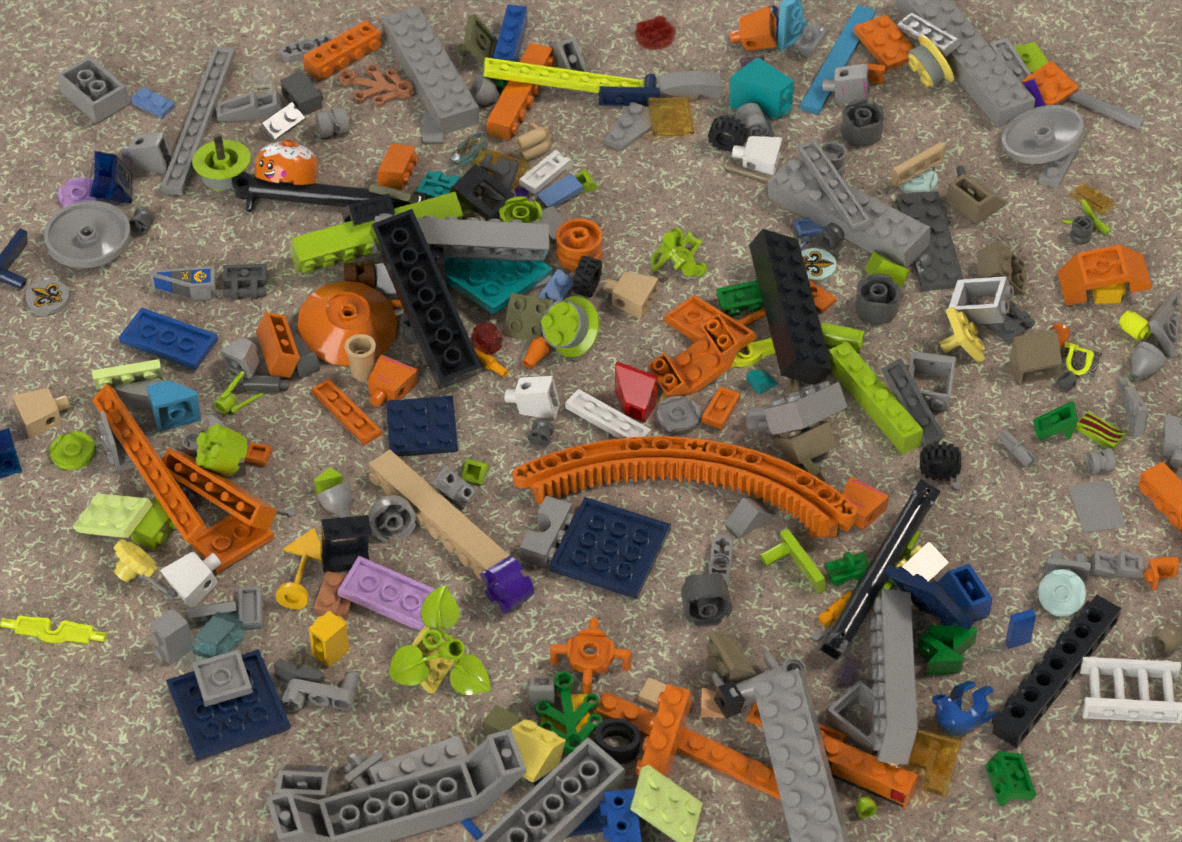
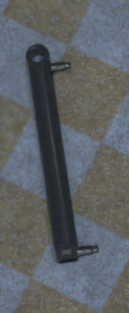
[232,172,427,212]
[820,479,941,660]

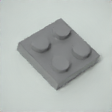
[192,650,253,707]

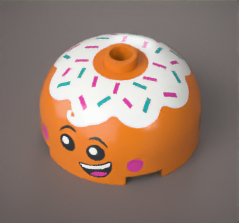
[254,139,318,185]

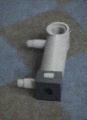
[712,652,806,718]

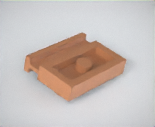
[313,571,353,619]

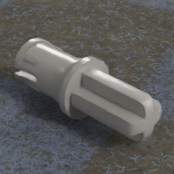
[998,430,1037,469]

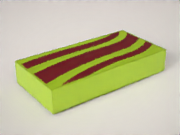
[1075,411,1126,450]

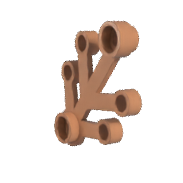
[339,65,415,107]

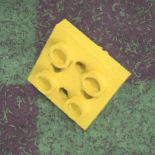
[939,306,986,362]
[412,625,454,693]

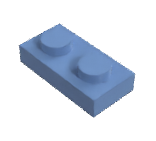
[130,87,175,119]
[538,269,574,303]

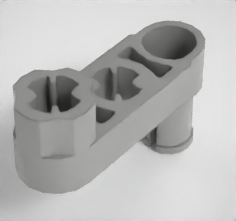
[281,671,360,711]

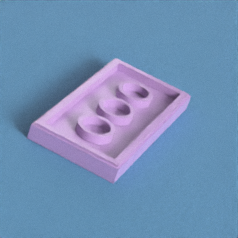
[337,556,435,631]

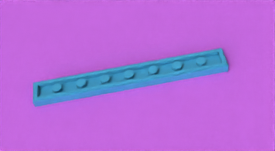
[800,5,876,115]

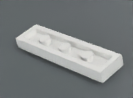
[565,389,651,439]

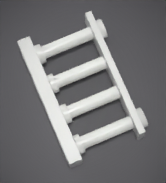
[1080,656,1182,723]

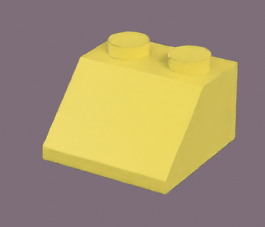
[511,719,566,783]

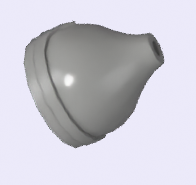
[469,74,501,105]
[1131,342,1166,379]
[317,481,353,518]

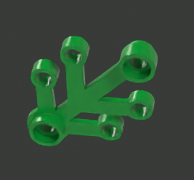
[536,671,603,755]

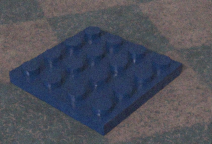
[549,497,671,599]
[166,649,291,761]

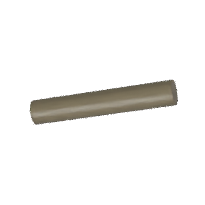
[725,163,773,183]

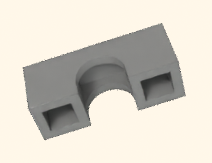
[520,496,575,568]

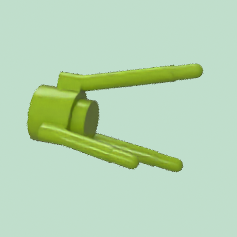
[213,371,264,415]

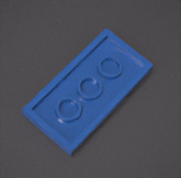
[119,307,218,370]

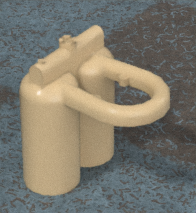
[515,122,552,163]

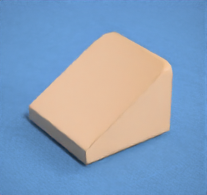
[701,688,725,718]

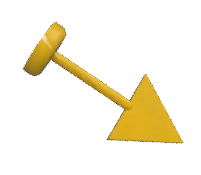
[276,528,321,610]

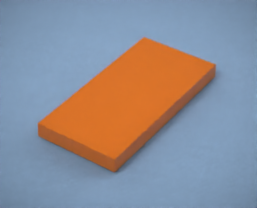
[663,295,756,352]

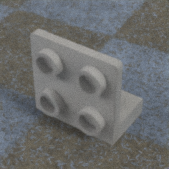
[97,411,136,472]

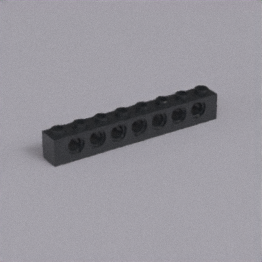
[991,595,1122,748]

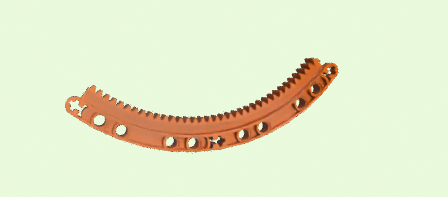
[512,436,858,538]

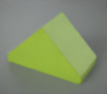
[864,251,911,289]

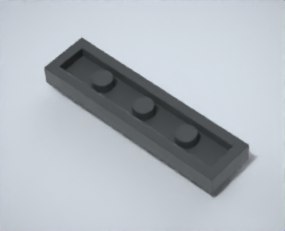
[881,358,945,447]

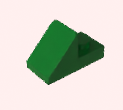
[1033,401,1078,440]
[927,625,977,655]
[918,631,964,675]

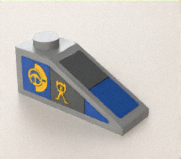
[149,266,217,301]

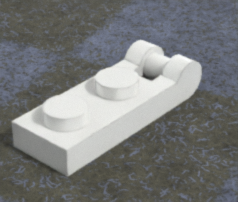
[519,150,573,194]

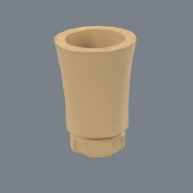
[344,334,376,382]

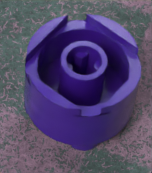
[480,556,534,613]

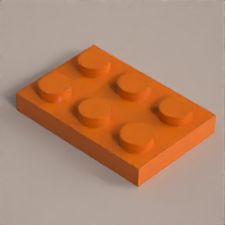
[853,14,915,71]
[190,514,275,574]

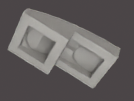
[1091,550,1144,578]

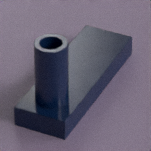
[599,74,660,107]
[0,228,28,290]

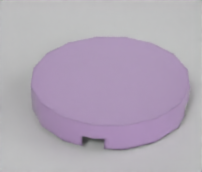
[57,177,100,207]

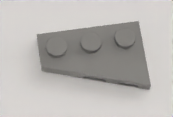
[604,102,668,151]

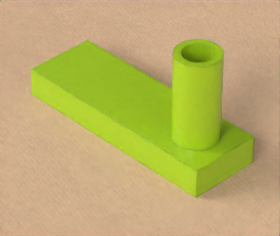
[759,528,826,594]

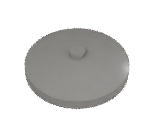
[1002,105,1086,164]
[44,201,131,268]

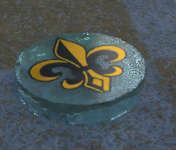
[451,133,489,165]

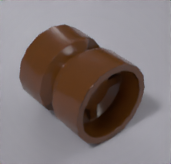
[344,261,376,289]

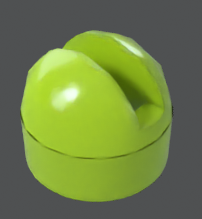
[423,629,442,651]
[855,797,877,819]

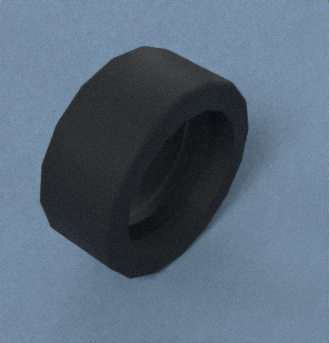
[594,718,641,765]

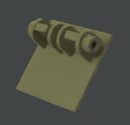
[503,293,554,341]

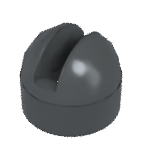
[1057,371,1077,390]

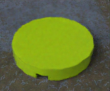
[50,431,96,470]

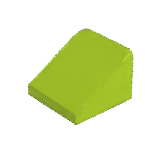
[574,169,599,195]
[461,459,490,486]
[314,467,343,495]

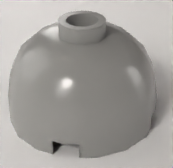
[369,495,416,542]

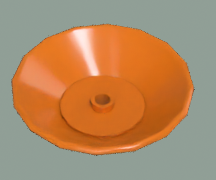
[297,281,398,367]

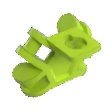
[650,228,707,277]

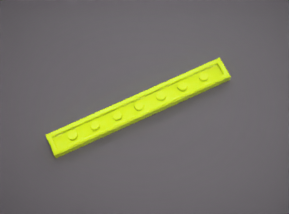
[483,58,644,93]

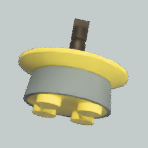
[907,35,962,88]

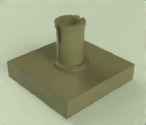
[457,14,498,67]

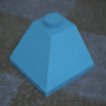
[146,380,201,432]

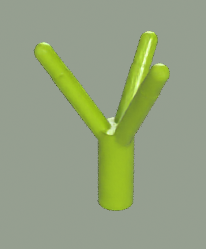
[1062,200,1111,235]

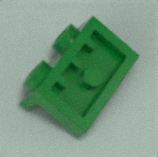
[985,751,1037,806]

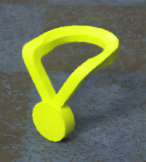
[1064,342,1094,375]

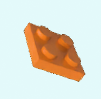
[1022,60,1079,106]

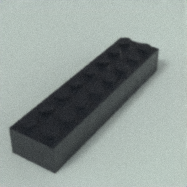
[370,209,482,390]
[749,229,832,385]

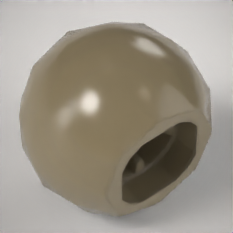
[1152,623,1182,653]

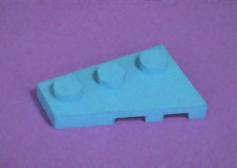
[777,0,807,51]

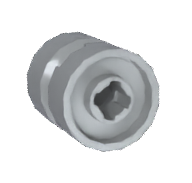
[736,103,769,140]
[315,107,350,138]
[821,142,847,177]

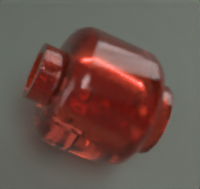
[471,322,503,355]

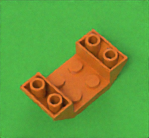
[1057,244,1152,306]
[647,313,740,398]

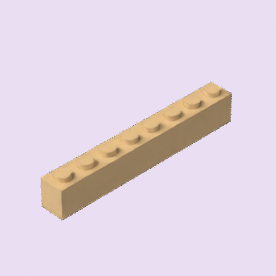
[369,450,510,581]

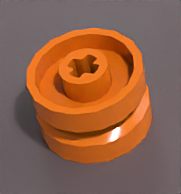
[556,219,602,272]

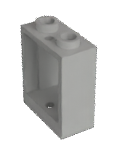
[948,276,1014,324]
[909,351,956,411]
[826,681,877,755]

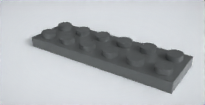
[896,191,964,291]

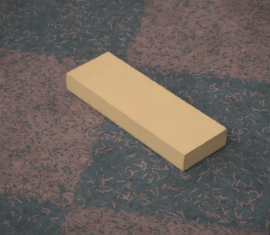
[891,142,945,187]

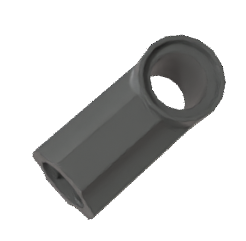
[292,335,320,377]

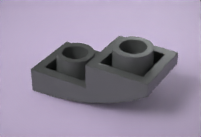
[274,658,325,684]

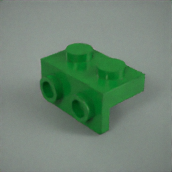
[715,280,764,317]

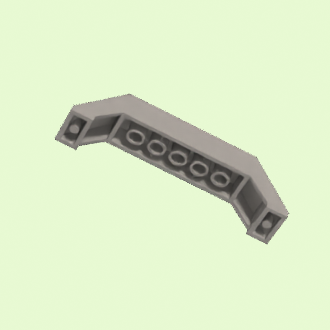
[266,729,526,842]

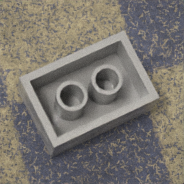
[57,56,129,123]
[763,381,848,435]

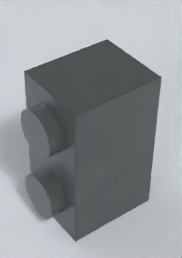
[280,71,323,116]

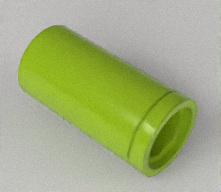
[821,322,865,352]

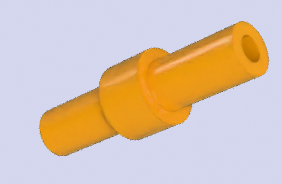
[474,348,509,378]

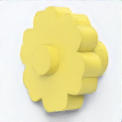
[113,539,158,582]

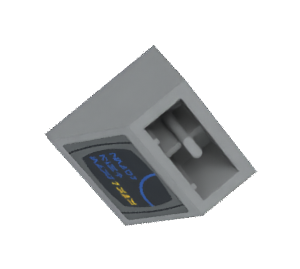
[275,764,334,800]

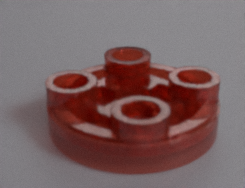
[635,16,675,50]

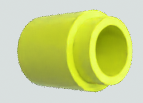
[1119,311,1152,341]

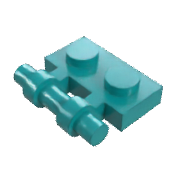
[416,171,461,201]

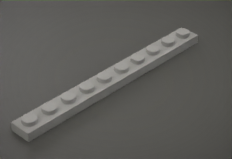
[161,47,235,195]

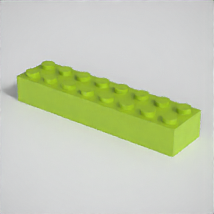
[289,192,463,274]

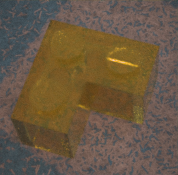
[908,729,961,797]

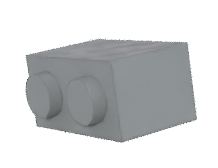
[150,608,193,665]

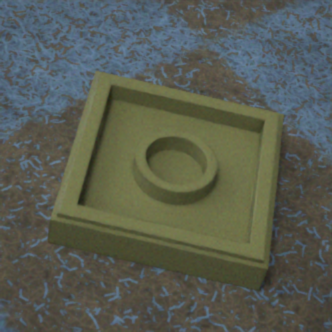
[369,183,419,203]

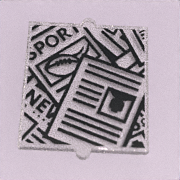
[1061,346,1103,380]

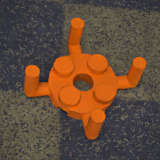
[550,617,632,694]

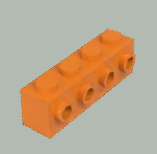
[303,20,382,82]
[635,684,693,779]

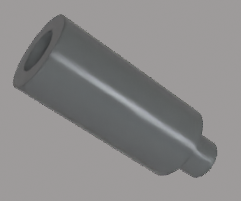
[243,375,289,392]

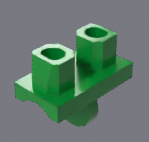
[824,552,869,587]

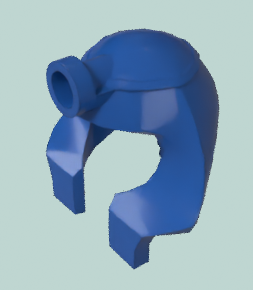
[932,680,995,736]

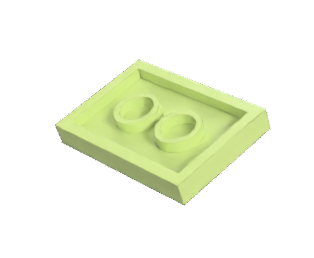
[92,359,163,390]
[73,493,152,538]
[630,765,703,842]

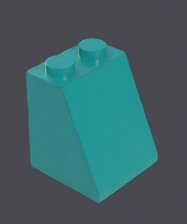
[729,57,794,119]

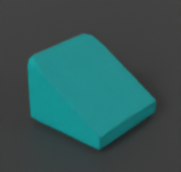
[746,370,777,395]

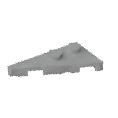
[1149,290,1180,358]
[1117,375,1148,438]

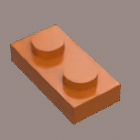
[701,386,740,430]

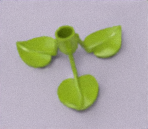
[389,585,491,695]

